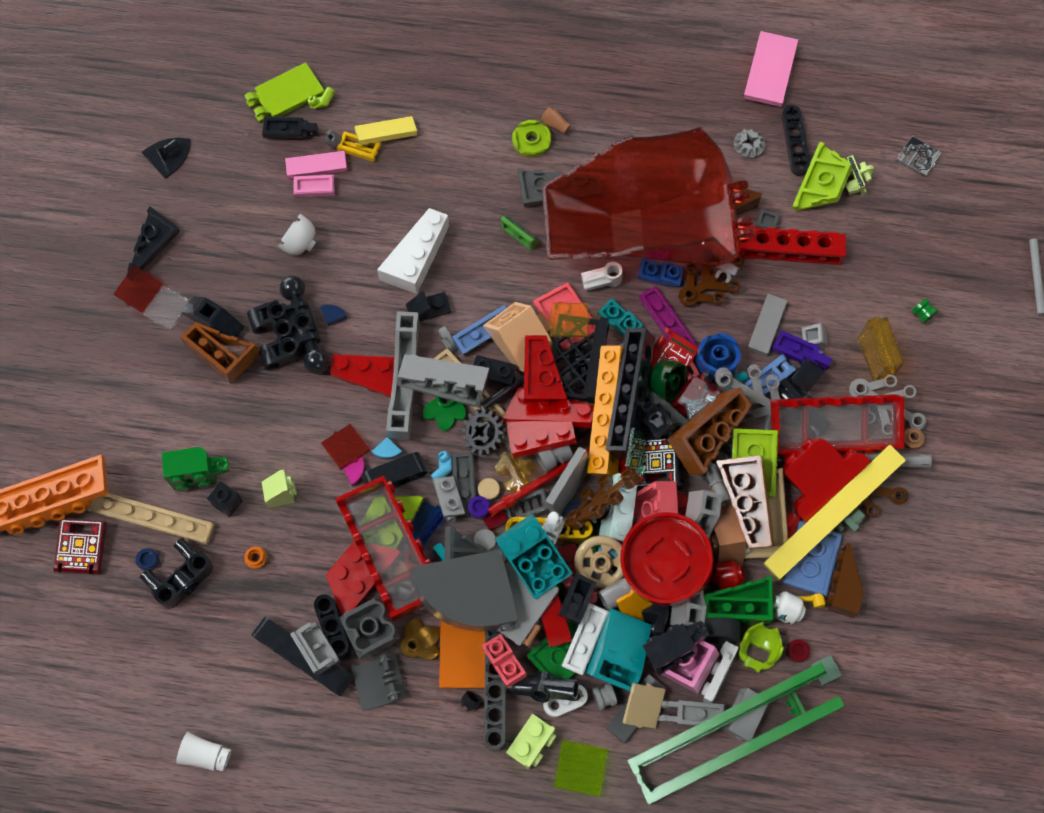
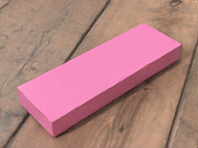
[285,151,347,179]

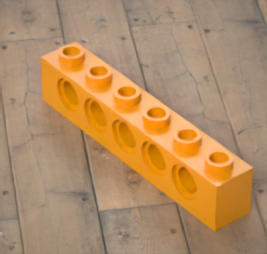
[587,346,623,478]

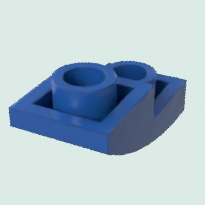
[637,258,684,286]

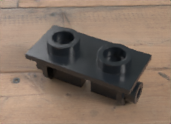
[473,355,517,385]

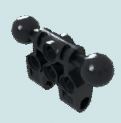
[247,275,330,374]

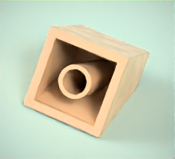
[483,302,554,372]

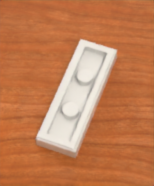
[562,603,609,676]

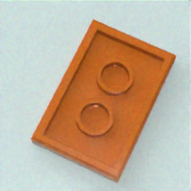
[439,621,485,689]

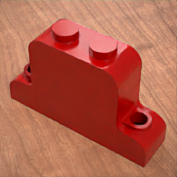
[783,437,871,522]

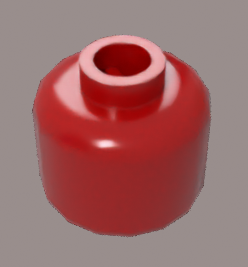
[711,560,745,590]

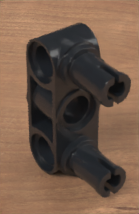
[140,538,213,609]

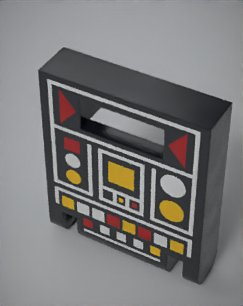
[634,435,680,490]

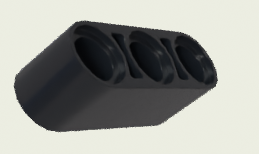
[361,452,428,496]
[314,594,351,660]

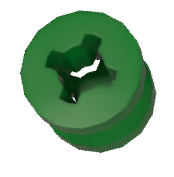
[911,298,939,324]

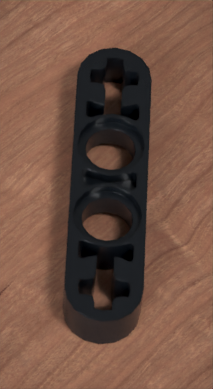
[782,105,810,176]

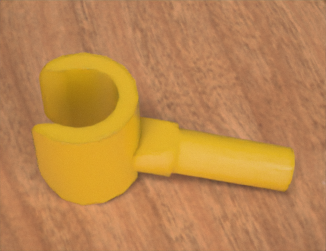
[797,593,826,608]

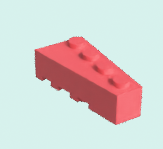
[633,481,678,524]

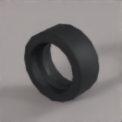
[703,618,740,644]

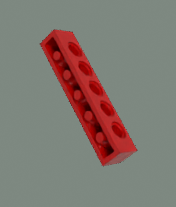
[719,224,846,265]

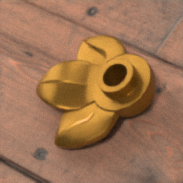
[400,618,440,660]

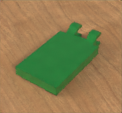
[526,604,597,679]

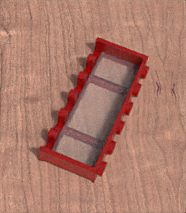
[770,394,904,457]
[335,476,431,622]

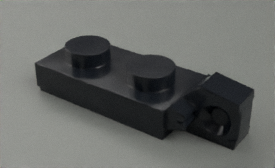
[262,117,319,139]

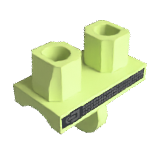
[845,155,875,195]

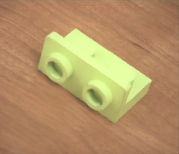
[506,714,556,769]

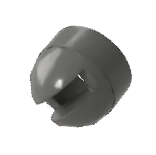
[324,130,342,148]

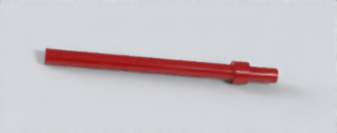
[488,447,590,516]

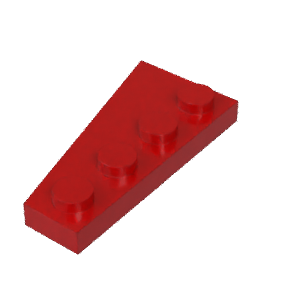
[503,387,594,428]

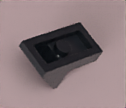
[406,291,451,321]
[557,573,597,625]
[642,604,672,636]

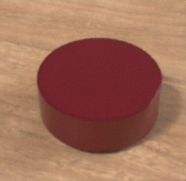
[786,639,810,663]

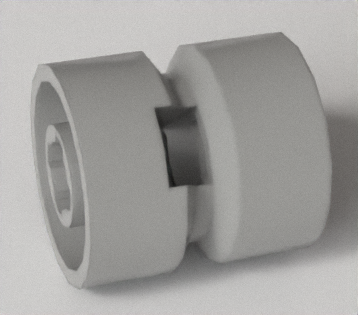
[534,445,573,473]

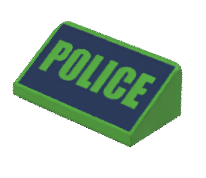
[501,216,541,251]

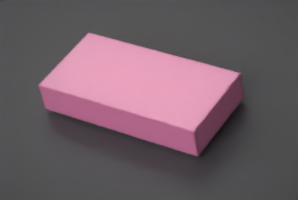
[294,175,335,197]

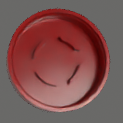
[620,512,714,606]

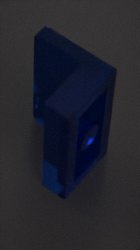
[403,501,444,547]

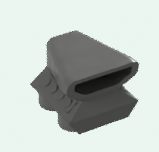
[339,597,400,659]

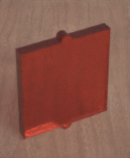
[113,265,163,313]
[321,424,370,470]

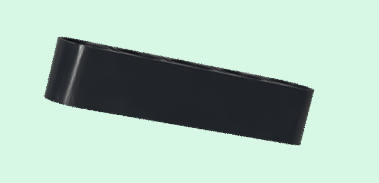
[251,616,354,697]

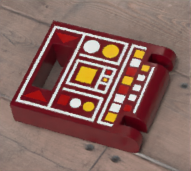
[53,519,107,575]

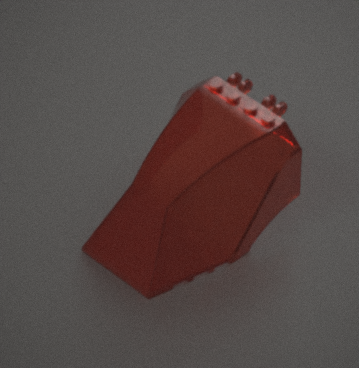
[542,127,755,267]

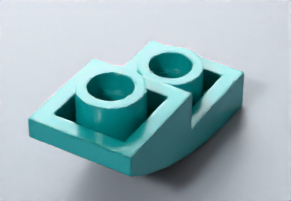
[596,298,643,337]

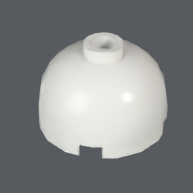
[277,214,316,255]

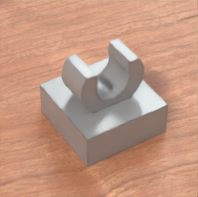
[715,259,740,283]

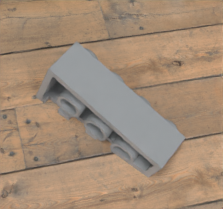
[397,354,489,408]

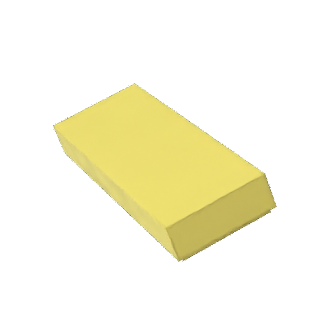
[355,116,417,145]

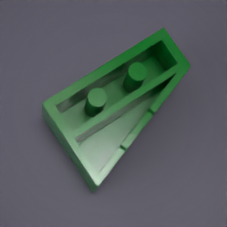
[704,575,773,626]

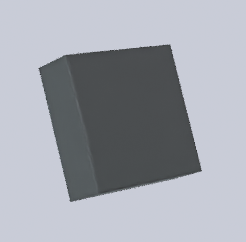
[755,209,780,228]

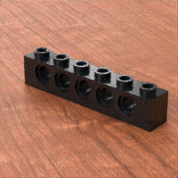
[606,328,655,459]

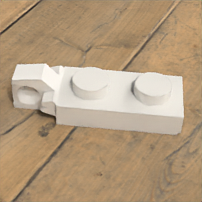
[701,641,739,703]

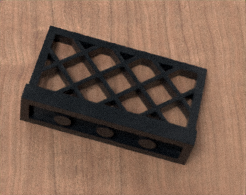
[552,314,610,404]

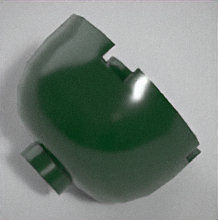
[648,359,687,403]

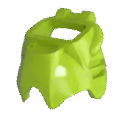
[738,622,784,673]

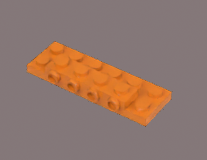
[0,454,108,535]

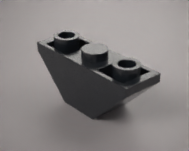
[181,296,244,337]

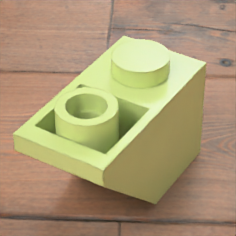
[262,470,297,508]

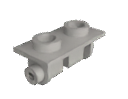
[432,476,465,523]

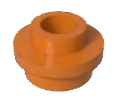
[244,547,267,569]

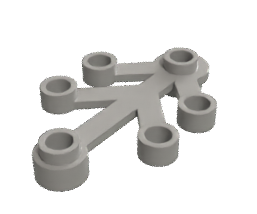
[715,364,788,423]
[849,375,926,435]

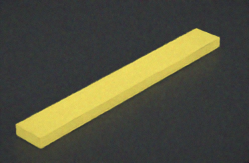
[763,445,906,580]

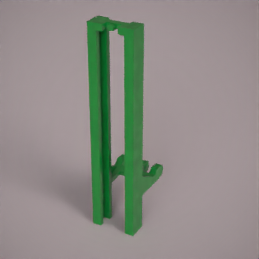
[627,662,845,804]

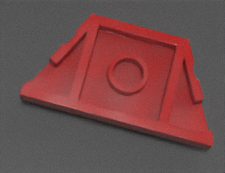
[326,541,402,615]

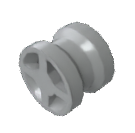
[592,683,617,711]

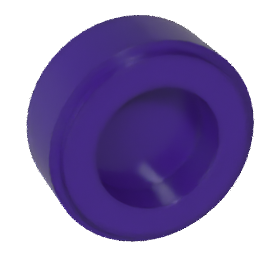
[468,496,490,519]

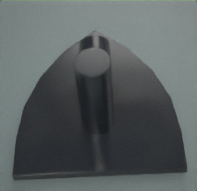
[142,137,190,179]

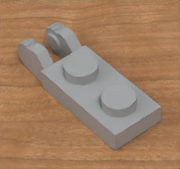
[658,700,725,729]

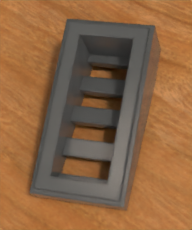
[505,488,550,520]

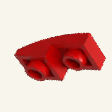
[541,594,572,648]

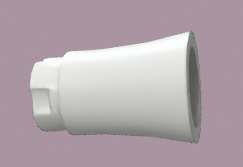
[176,732,231,771]

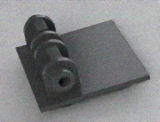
[351,654,407,711]

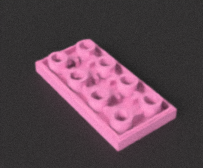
[743,31,798,107]

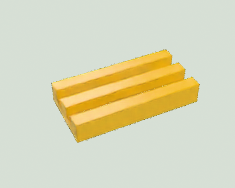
[337,131,381,162]

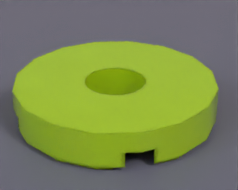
[512,120,551,157]

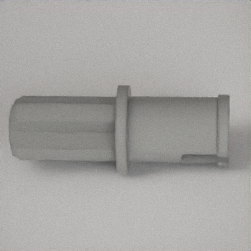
[705,463,731,506]

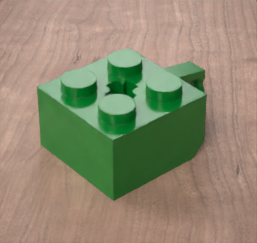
[161,447,230,492]

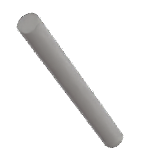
[1029,238,1044,316]

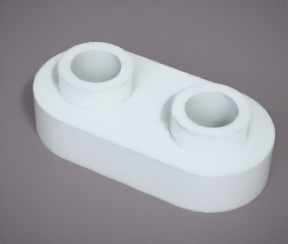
[543,685,588,718]

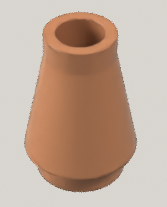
[541,107,571,134]

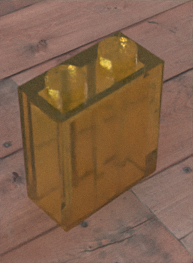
[858,317,904,381]

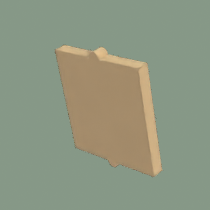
[623,683,666,729]

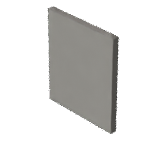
[497,561,560,646]

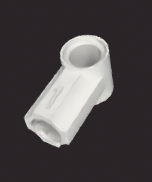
[581,262,622,291]

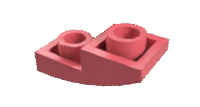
[482,634,527,688]

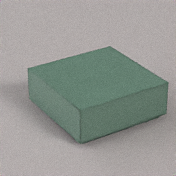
[810,655,842,686]

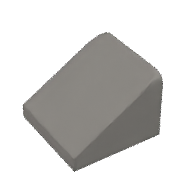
[802,323,828,347]

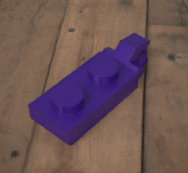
[772,331,832,370]

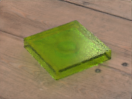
[554,740,608,797]

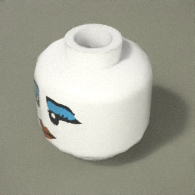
[773,591,806,625]

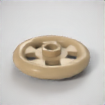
[574,536,624,588]

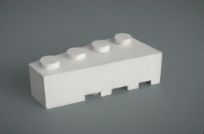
[377,208,449,294]

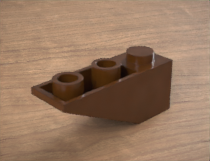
[826,543,864,618]

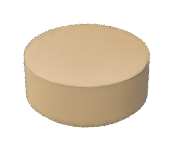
[478,478,500,501]

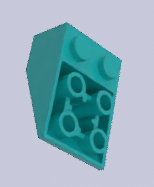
[495,514,573,599]
[585,608,652,691]

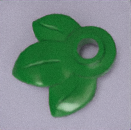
[423,396,466,431]

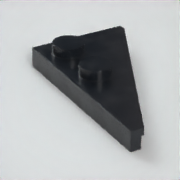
[126,206,180,281]

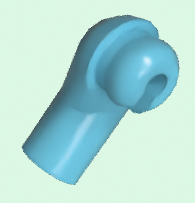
[430,451,452,479]

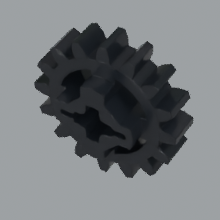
[461,408,507,455]

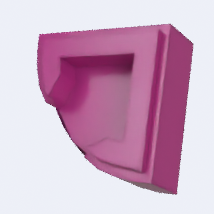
[342,457,365,487]

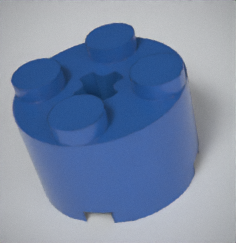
[695,333,741,382]

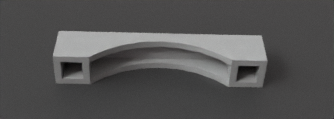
[386,312,420,440]
[670,490,722,627]

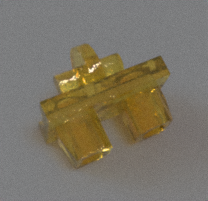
[494,452,532,493]

